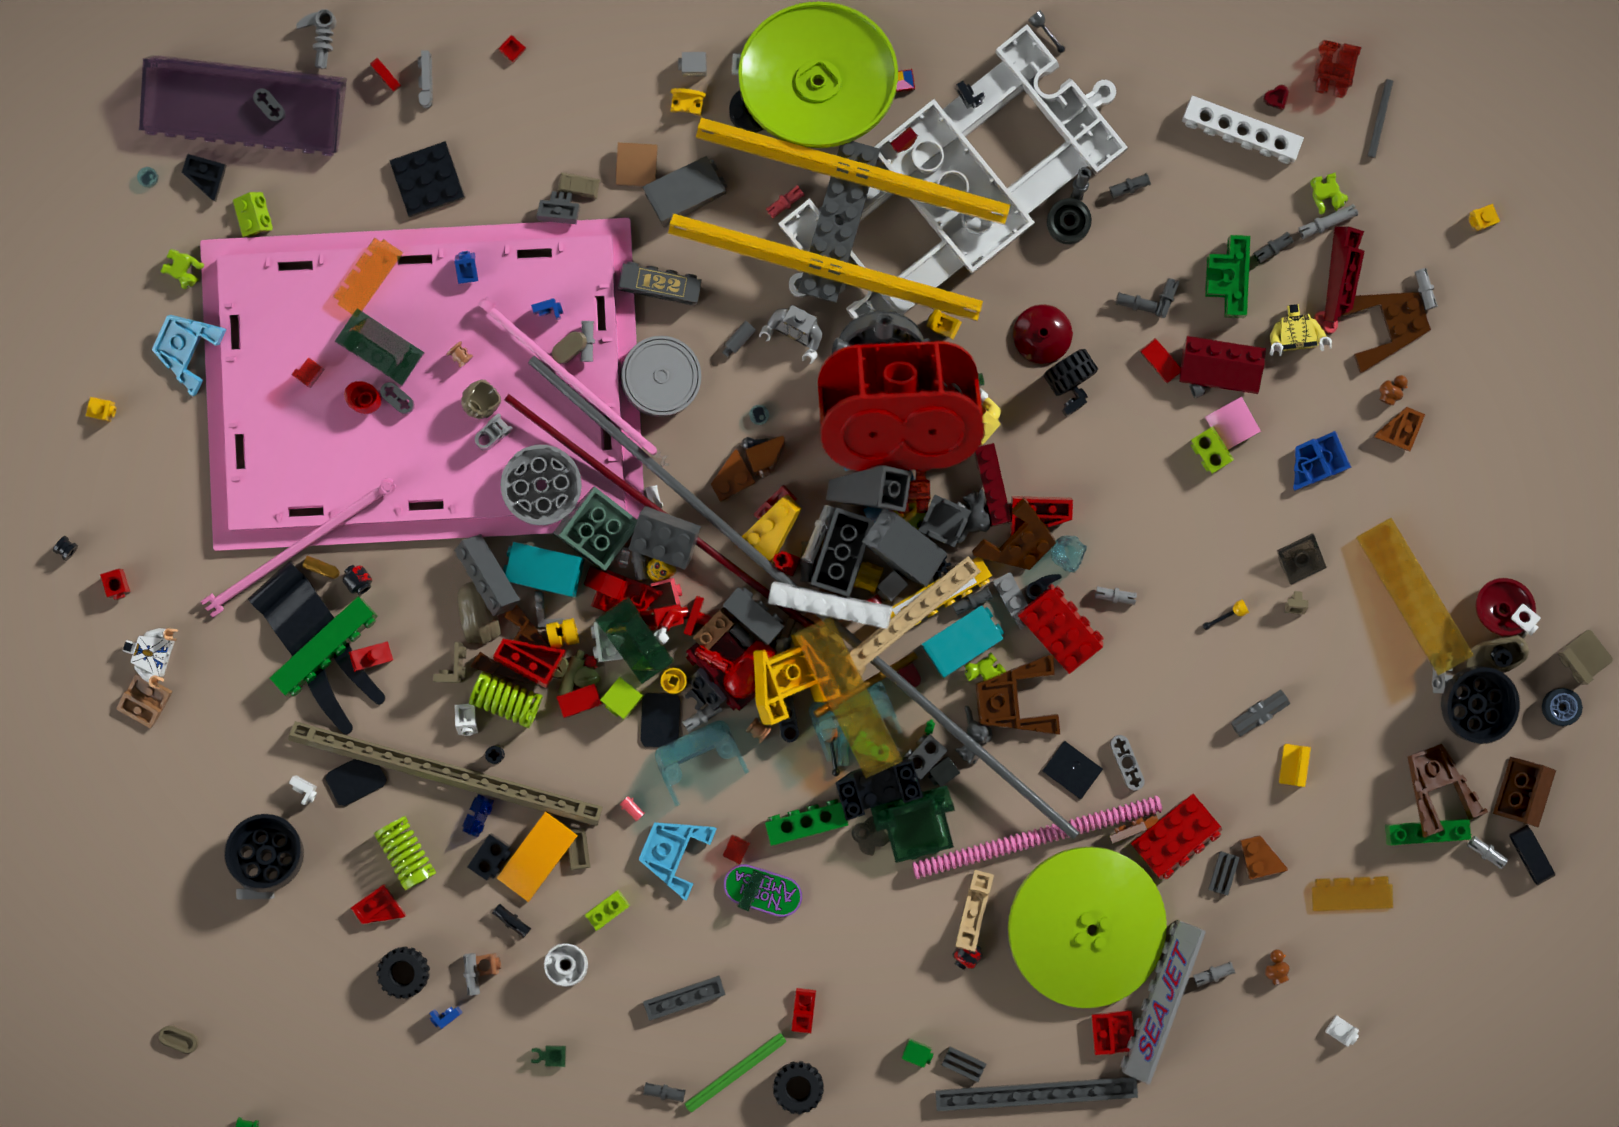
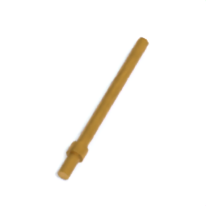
[813,652,918,718]

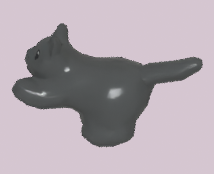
[957,489,991,544]
[955,706,993,764]

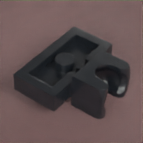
[685,667,728,710]

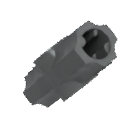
[1230,690,1290,737]

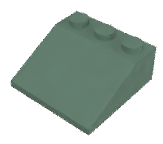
[553,487,637,571]

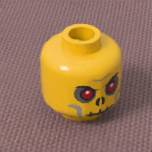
[647,558,676,582]

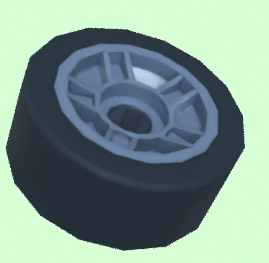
[1541,688,1583,726]

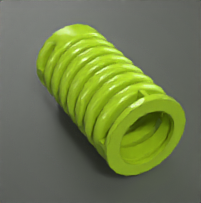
[469,671,543,729]
[374,816,436,891]

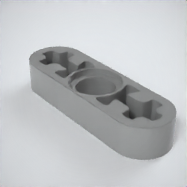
[1110,735,1144,790]

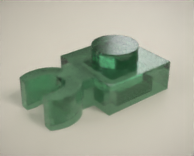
[531,1045,566,1067]

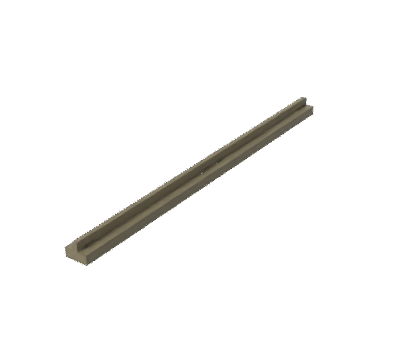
[288,721,603,826]

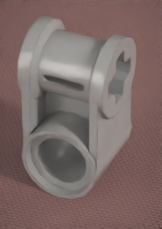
[475,414,513,451]

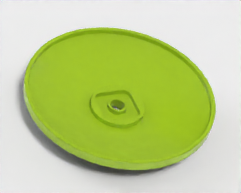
[738,2,898,148]
[1008,847,1167,1008]

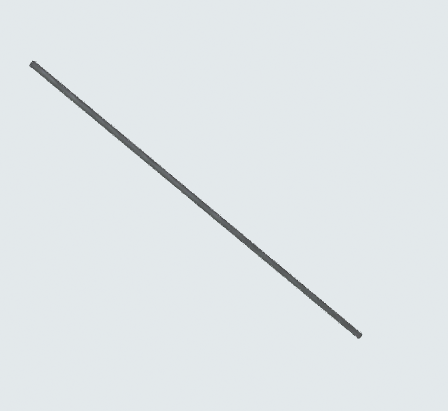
[528,356,1079,839]

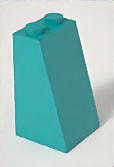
[503,542,585,598]
[921,605,1004,678]

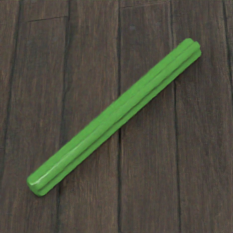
[685,1033,786,1112]

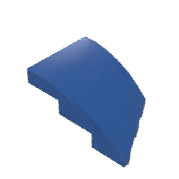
[1293,431,1352,491]

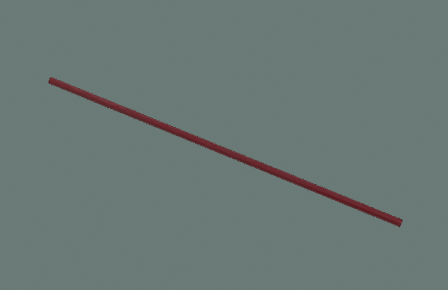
[504,394,845,654]

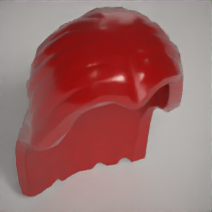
[723,641,776,699]

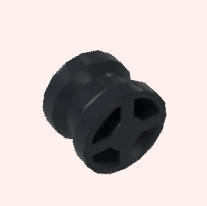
[53,536,78,561]

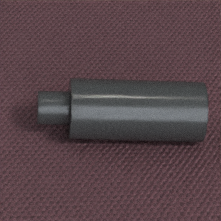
[722,321,756,357]

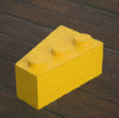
[742,494,802,564]

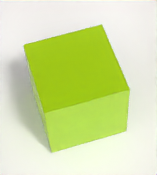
[601,677,644,719]

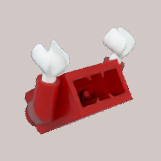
[633,604,690,646]

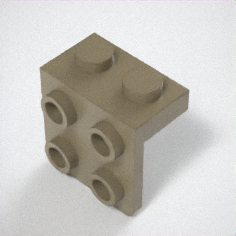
[1557,630,1613,685]

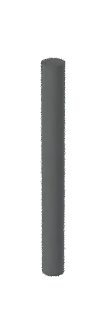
[1368,79,1393,158]

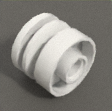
[544,943,588,987]

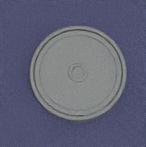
[620,336,701,417]

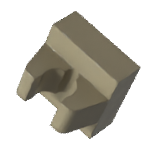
[1285,591,1308,615]

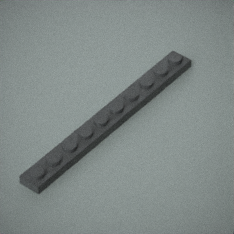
[935,1077,1138,1111]

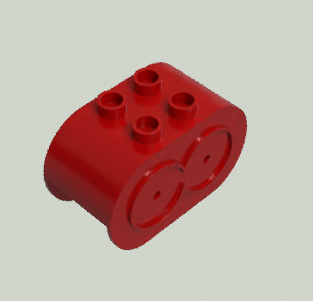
[818,341,985,472]

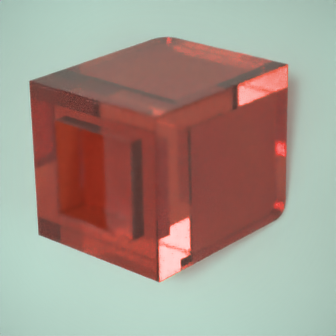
[291,358,325,388]
[723,834,751,865]

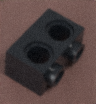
[467,833,511,881]

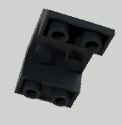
[835,759,923,821]

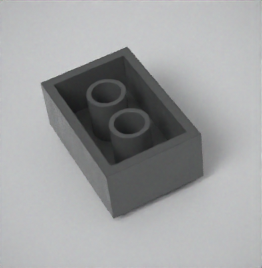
[629,506,701,570]
[723,587,784,645]

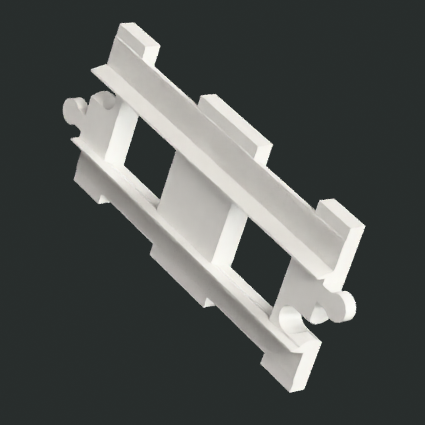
[778,25,1128,329]

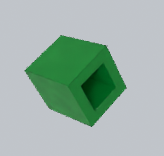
[901,1038,934,1068]

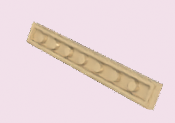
[844,556,981,673]

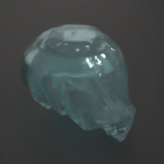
[1051,535,1087,573]

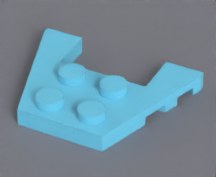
[152,315,227,396]
[638,822,717,901]

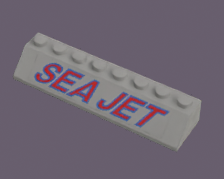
[1120,920,1206,1084]

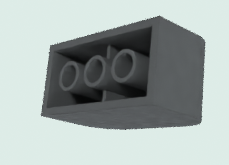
[811,508,874,597]

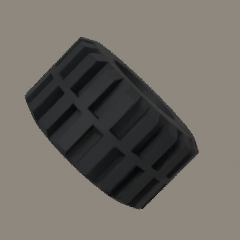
[1043,349,1098,396]
[377,947,430,999]
[773,1061,824,1115]

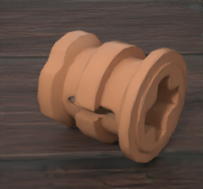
[446,341,473,368]
[746,717,772,744]

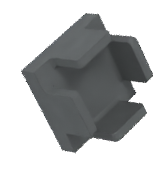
[918,494,971,547]

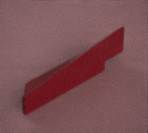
[1324,226,1365,322]

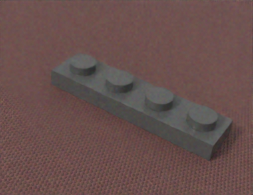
[643,975,726,1021]

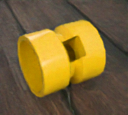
[546,618,579,649]
[661,668,688,694]

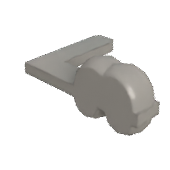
[535,591,565,627]

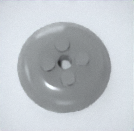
[501,445,582,525]

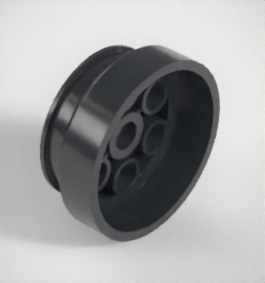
[1441,666,1520,744]
[224,814,304,892]

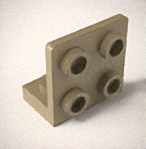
[433,642,467,683]

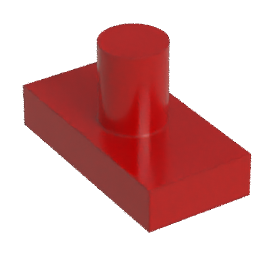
[683,596,713,637]
[349,641,393,672]

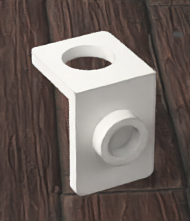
[1511,604,1541,639]

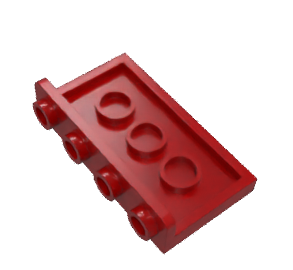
[1018,584,1104,674]
[1131,794,1222,880]

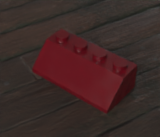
[1179,336,1266,394]

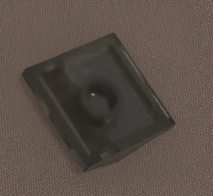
[1277,533,1327,585]

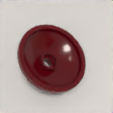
[1013,304,1073,364]
[1475,578,1536,636]

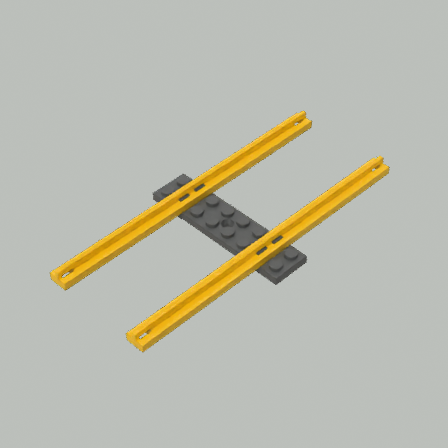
[668,118,1010,321]

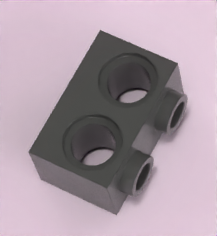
[903,734,948,780]

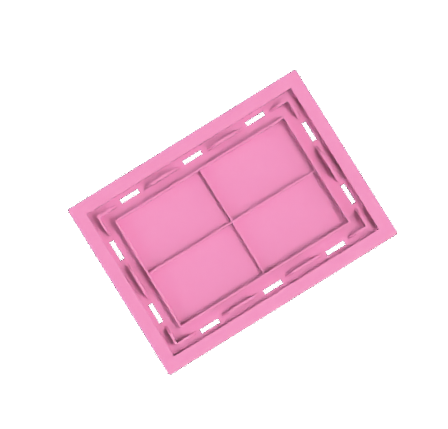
[200,218,645,551]

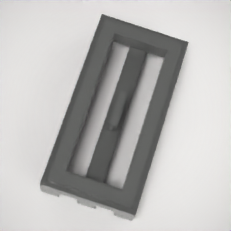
[1208,851,1240,896]
[942,1046,987,1082]

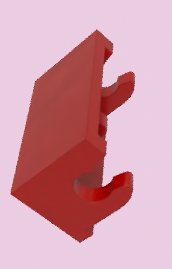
[557,684,603,718]

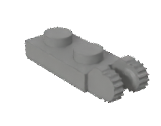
[418,50,433,109]
[992,572,1028,630]

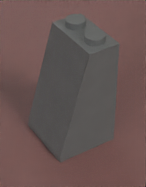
[643,156,728,228]
[826,466,912,512]
[863,508,947,587]

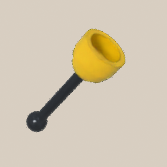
[1203,599,1249,630]

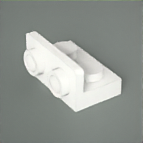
[591,619,624,662]

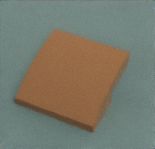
[616,142,658,186]
[116,673,173,729]

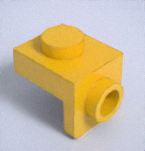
[927,309,962,340]

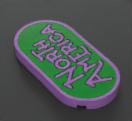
[724,864,802,917]

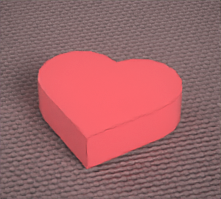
[1313,311,1338,334]

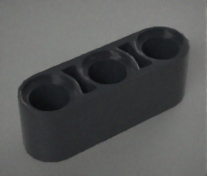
[779,695,799,742]
[1509,825,1555,886]

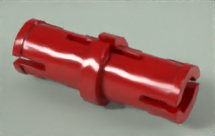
[695,645,733,674]

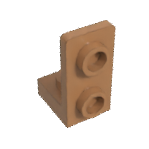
[693,607,738,650]

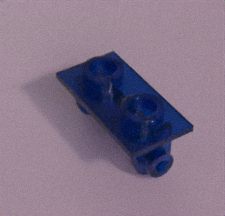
[462,794,494,837]

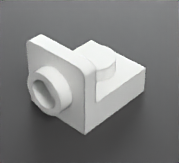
[455,704,478,736]
[289,775,317,805]
[1325,1015,1359,1047]

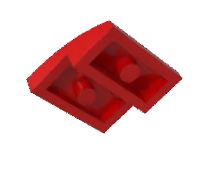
[1092,1010,1134,1055]

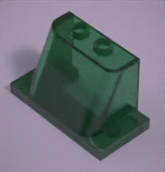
[335,308,425,386]
[595,597,674,684]
[870,785,955,863]

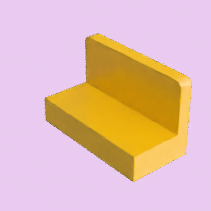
[1279,744,1311,787]

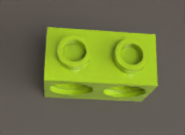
[1191,426,1234,474]
[585,889,630,931]

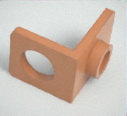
[476,953,501,977]

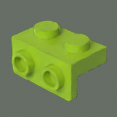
[233,192,273,237]

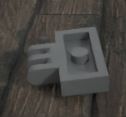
[537,191,580,224]

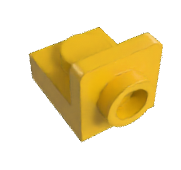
[1469,203,1500,232]
[86,397,116,422]

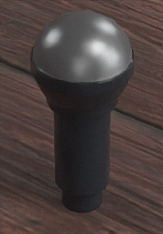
[741,437,772,450]

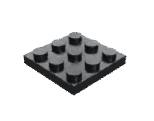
[389,141,465,217]

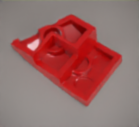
[591,569,663,622]

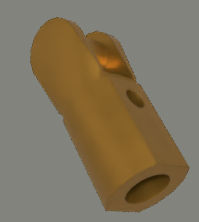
[302,556,340,579]

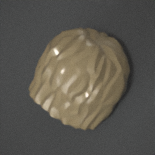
[461,379,501,419]

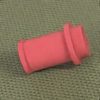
[620,796,645,821]

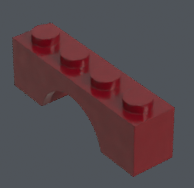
[974,443,1012,527]

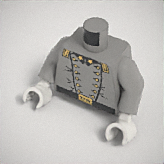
[759,305,822,364]

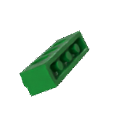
[765,799,848,846]
[1385,819,1471,845]

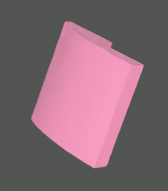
[1205,397,1261,449]

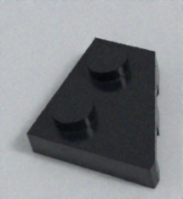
[182,154,227,202]

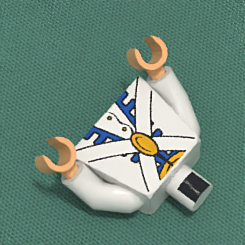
[123,628,178,689]

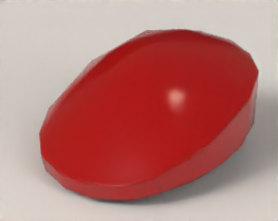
[344,381,382,414]

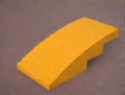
[497,812,578,902]

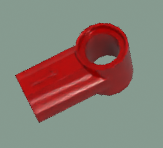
[773,551,800,577]

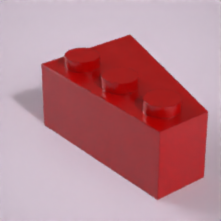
[1010,496,1073,536]
[493,638,566,688]

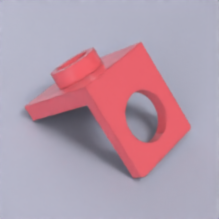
[651,578,683,605]

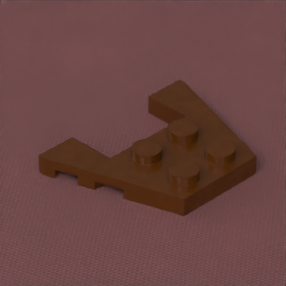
[972,497,1056,570]
[470,604,551,684]

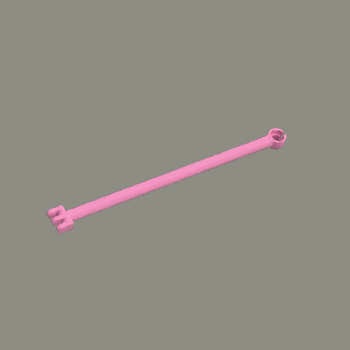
[478,297,657,455]
[200,478,396,618]

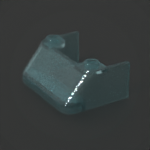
[809,681,903,762]
[655,720,750,806]

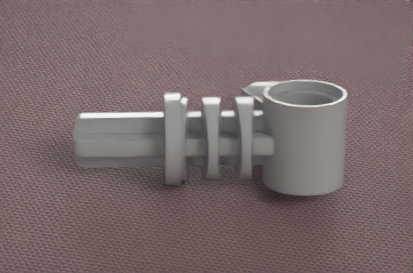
[296,9,336,69]

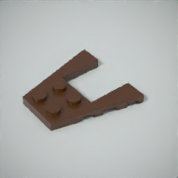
[1341,292,1431,373]
[975,654,1060,735]
[1407,744,1488,837]

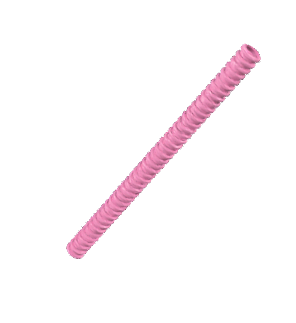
[912,795,1162,879]

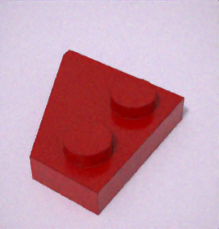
[351,884,406,924]

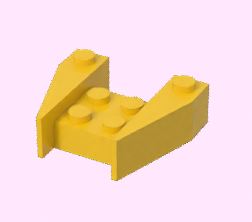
[754,634,841,725]

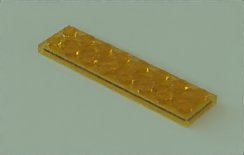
[1356,518,1474,676]
[794,616,903,778]

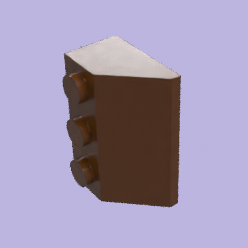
[746,435,785,479]
[1493,756,1556,828]

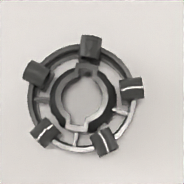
[832,311,930,354]

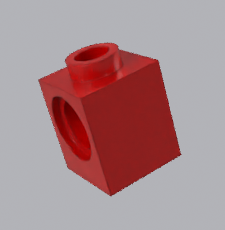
[100,569,130,600]

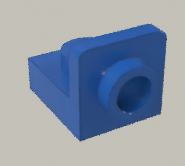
[454,251,478,284]
[531,298,563,320]
[430,1006,463,1029]

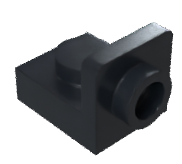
[955,81,986,109]
[1062,386,1088,417]

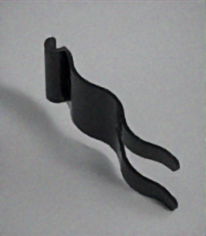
[248,560,385,734]

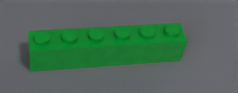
[269,596,378,697]

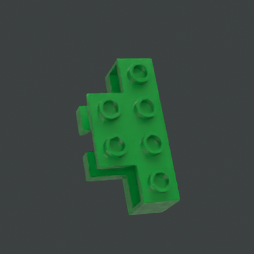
[1205,235,1251,318]

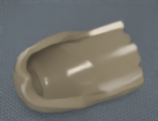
[458,581,501,644]
[1465,635,1529,682]

